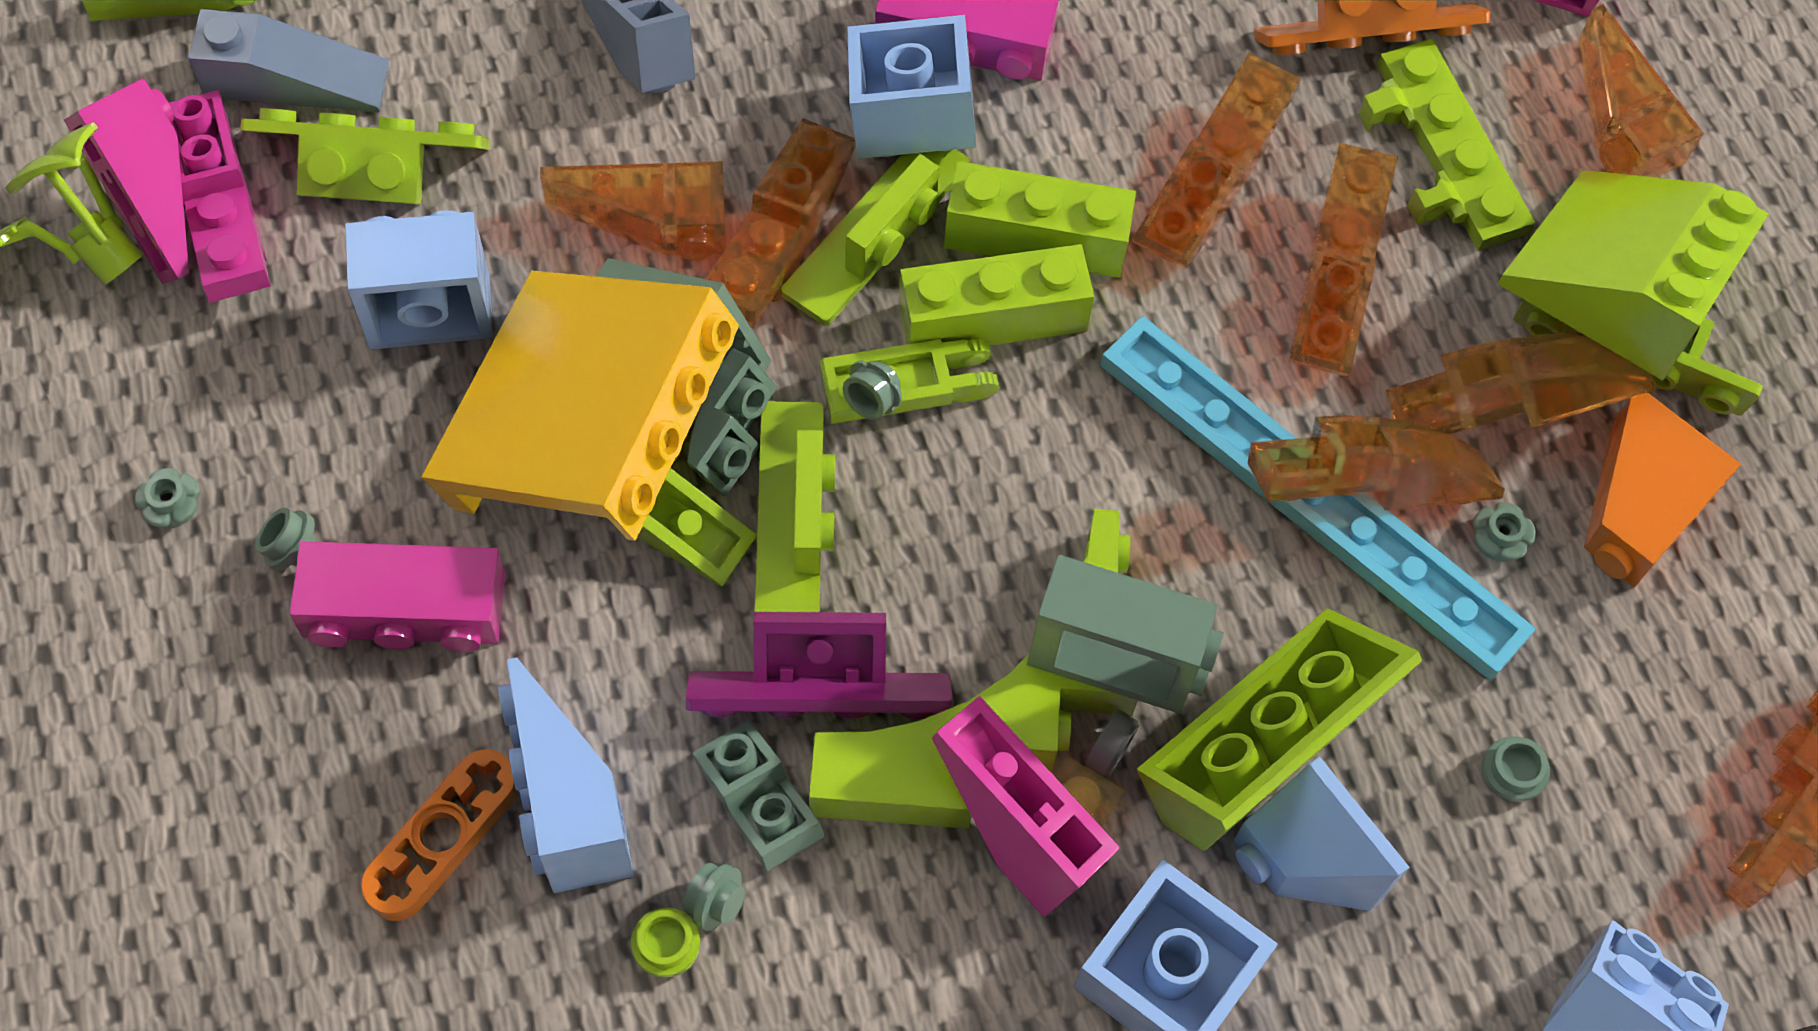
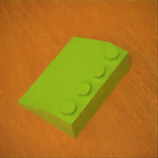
[1497,170,1769,381]

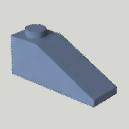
[581,0,695,93]
[188,9,389,112]

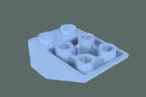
[498,657,634,893]

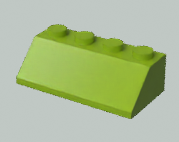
[1136,608,1422,852]

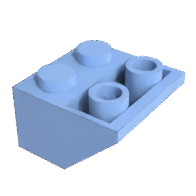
[1543,920,1729,1031]

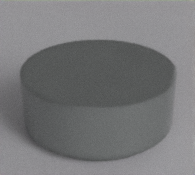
[1085,709,1139,778]

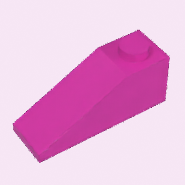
[64,78,189,284]
[932,696,1120,918]

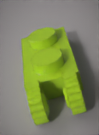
[819,337,1000,424]

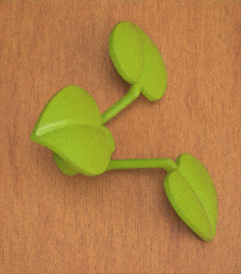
[0,122,144,285]

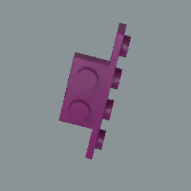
[685,612,952,719]

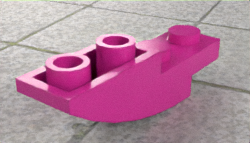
[169,90,271,303]

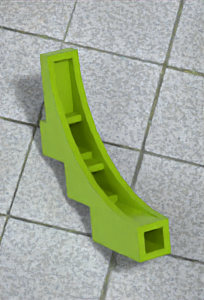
[809,509,1138,829]

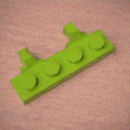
[1357,39,1536,251]

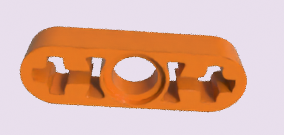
[361,749,518,921]

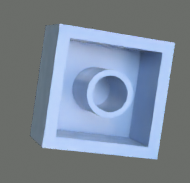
[847,15,977,159]
[345,210,494,350]
[1073,860,1278,1031]

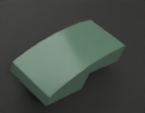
[687,348,778,497]
[693,720,825,872]

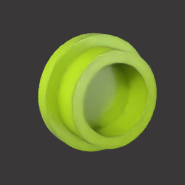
[631,907,701,978]

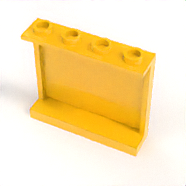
[421,270,739,541]

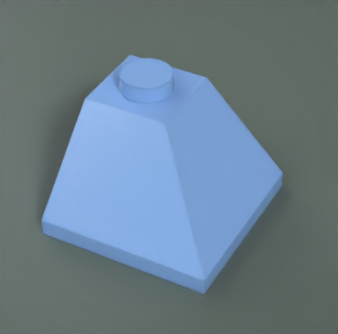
[1233,757,1410,911]

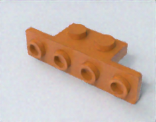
[1254,0,1490,55]

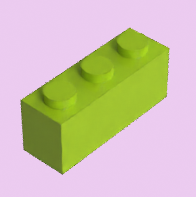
[944,161,1136,278]
[898,244,1095,346]

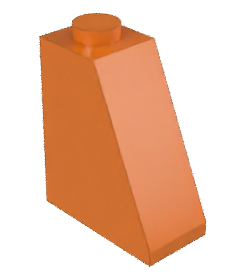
[1584,386,1741,588]

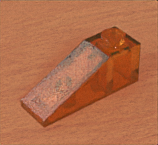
[1578,4,1704,177]
[540,161,727,260]

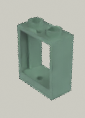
[1027,554,1224,714]

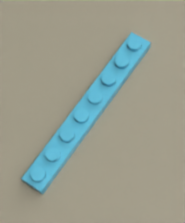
[1100,315,1536,681]

